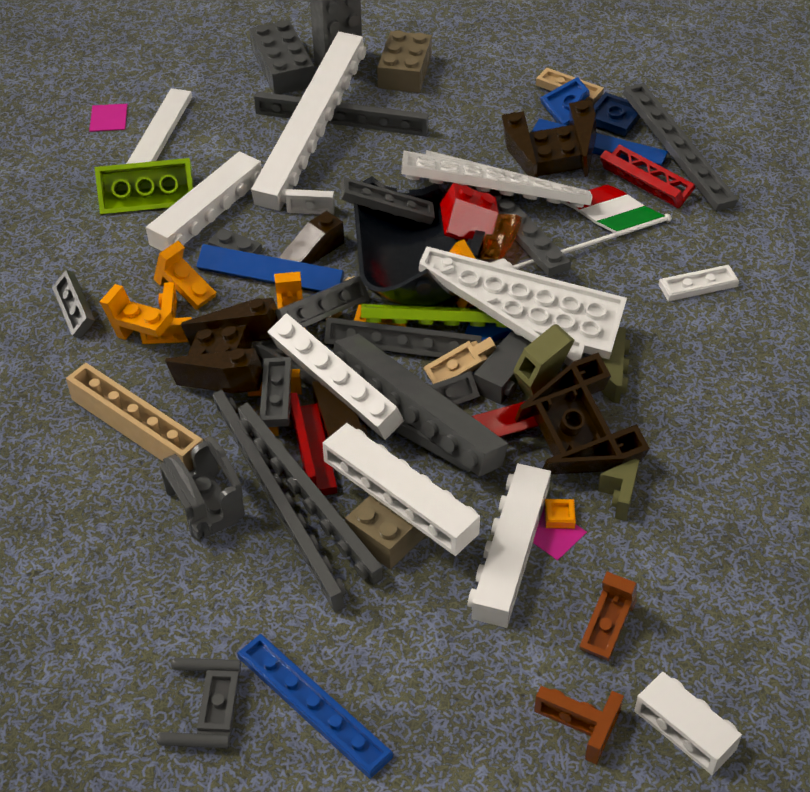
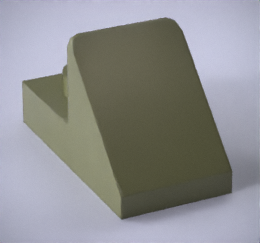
[598,459,640,521]

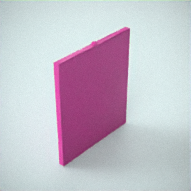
[89,104,127,132]
[533,504,587,560]

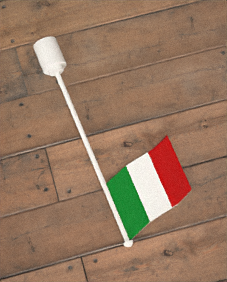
[489,185,672,269]

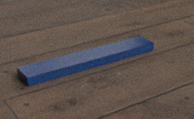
[531,118,668,167]
[196,244,345,292]
[237,634,393,779]

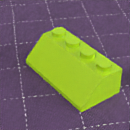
[94,158,194,215]

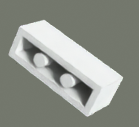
[634,672,742,775]

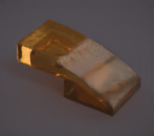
[480,214,522,260]

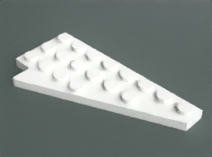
[401,150,593,208]
[419,247,627,366]

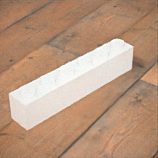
[146,151,262,251]
[267,313,404,440]
[322,423,480,556]
[468,463,551,628]

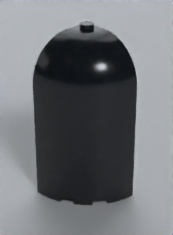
[354,176,461,306]

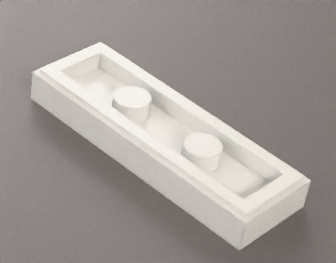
[659,265,739,302]

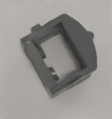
[159,436,245,539]

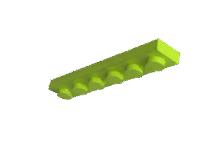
[361,304,508,328]

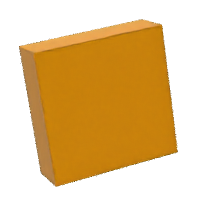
[545,499,576,529]

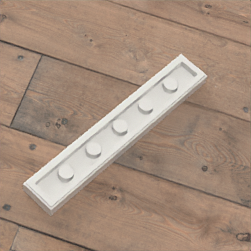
[126,89,192,164]

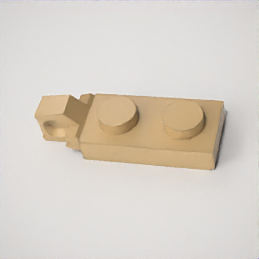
[424,337,497,384]

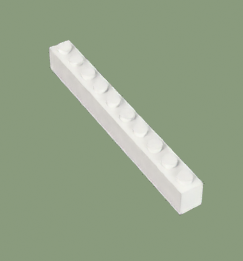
[251,31,366,211]

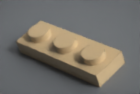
[536,68,604,106]

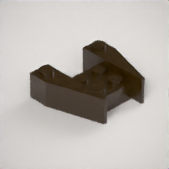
[502,99,597,178]
[165,298,278,394]
[515,352,650,475]

